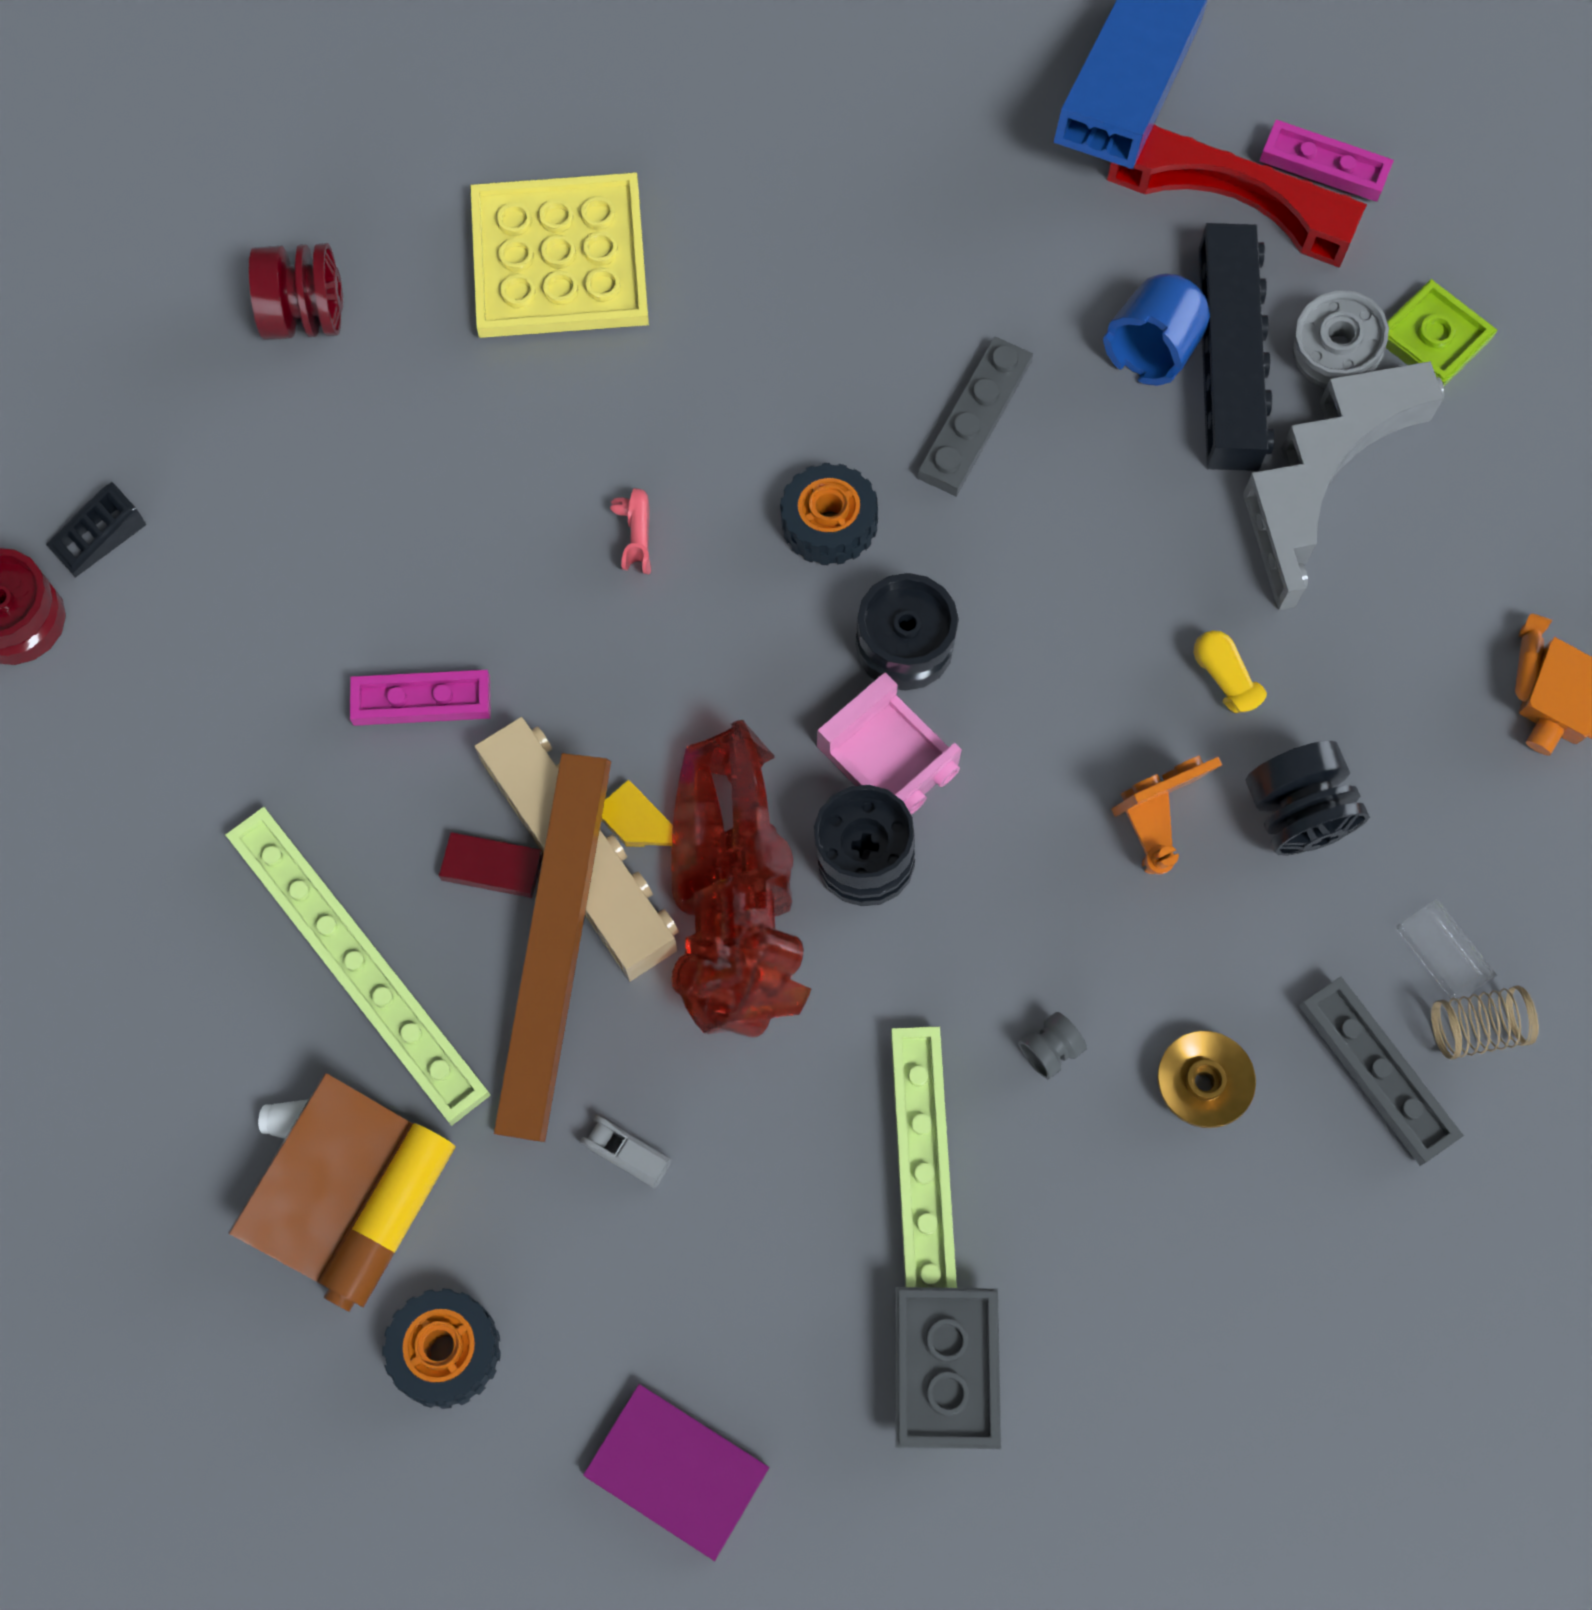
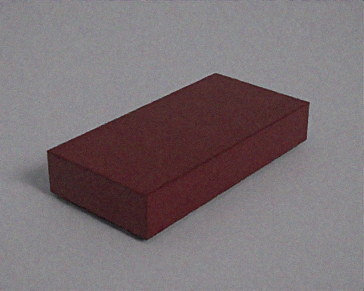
[439,832,543,898]

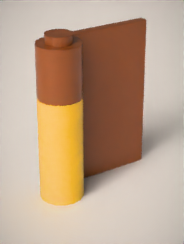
[228,1073,456,1312]

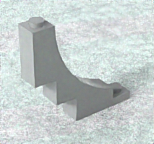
[1243,361,1444,611]

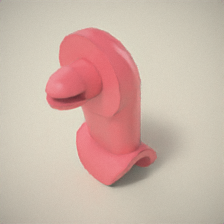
[610,488,651,575]

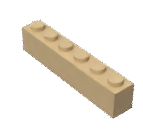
[475,717,679,982]

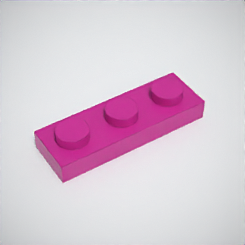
[1260,119,1394,202]
[350,670,491,726]

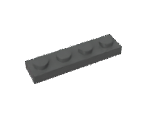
[917,336,1033,497]
[1299,976,1464,1166]

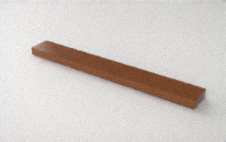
[494,753,611,1142]

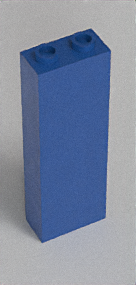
[1053,0,1208,169]

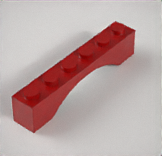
[1107,124,1367,268]

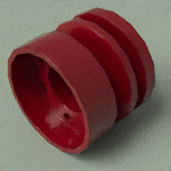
[249,243,343,340]

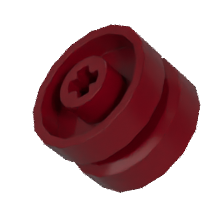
[0,548,66,665]

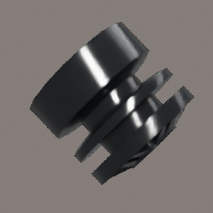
[1245,740,1370,856]
[814,785,915,906]

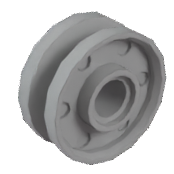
[1292,290,1389,389]

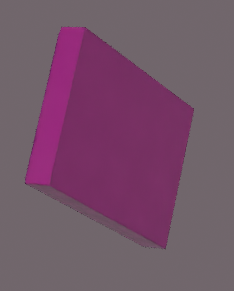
[583,1384,770,1562]

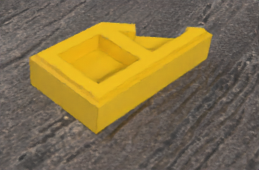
[602,780,687,848]

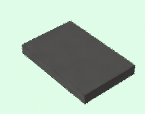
[895,1287,1001,1449]

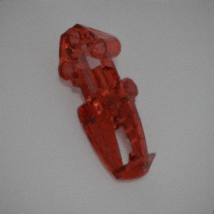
[671,720,812,1038]

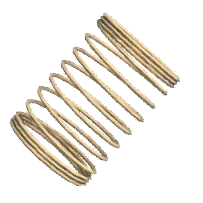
[1431,985,1539,1060]

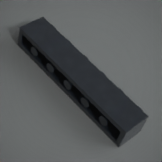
[1199,223,1274,471]

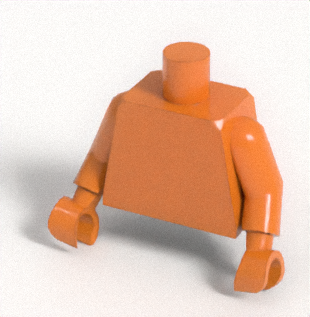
[1515,613,1592,756]

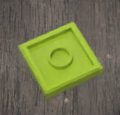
[1386,279,1498,386]

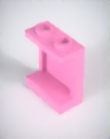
[817,673,962,815]

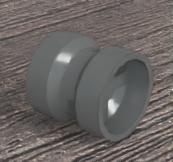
[1018,1012,1087,1080]

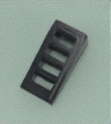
[46,482,147,578]

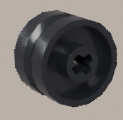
[855,573,959,691]

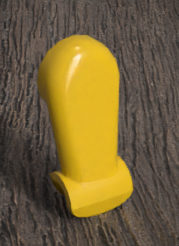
[1193,630,1267,713]

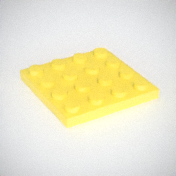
[471,173,649,338]

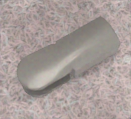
[580,1115,671,1188]

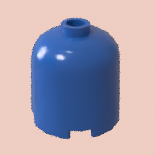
[1103,273,1210,386]

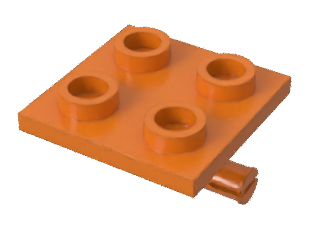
[1111,755,1222,875]

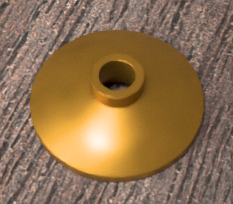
[1157,1031,1256,1128]

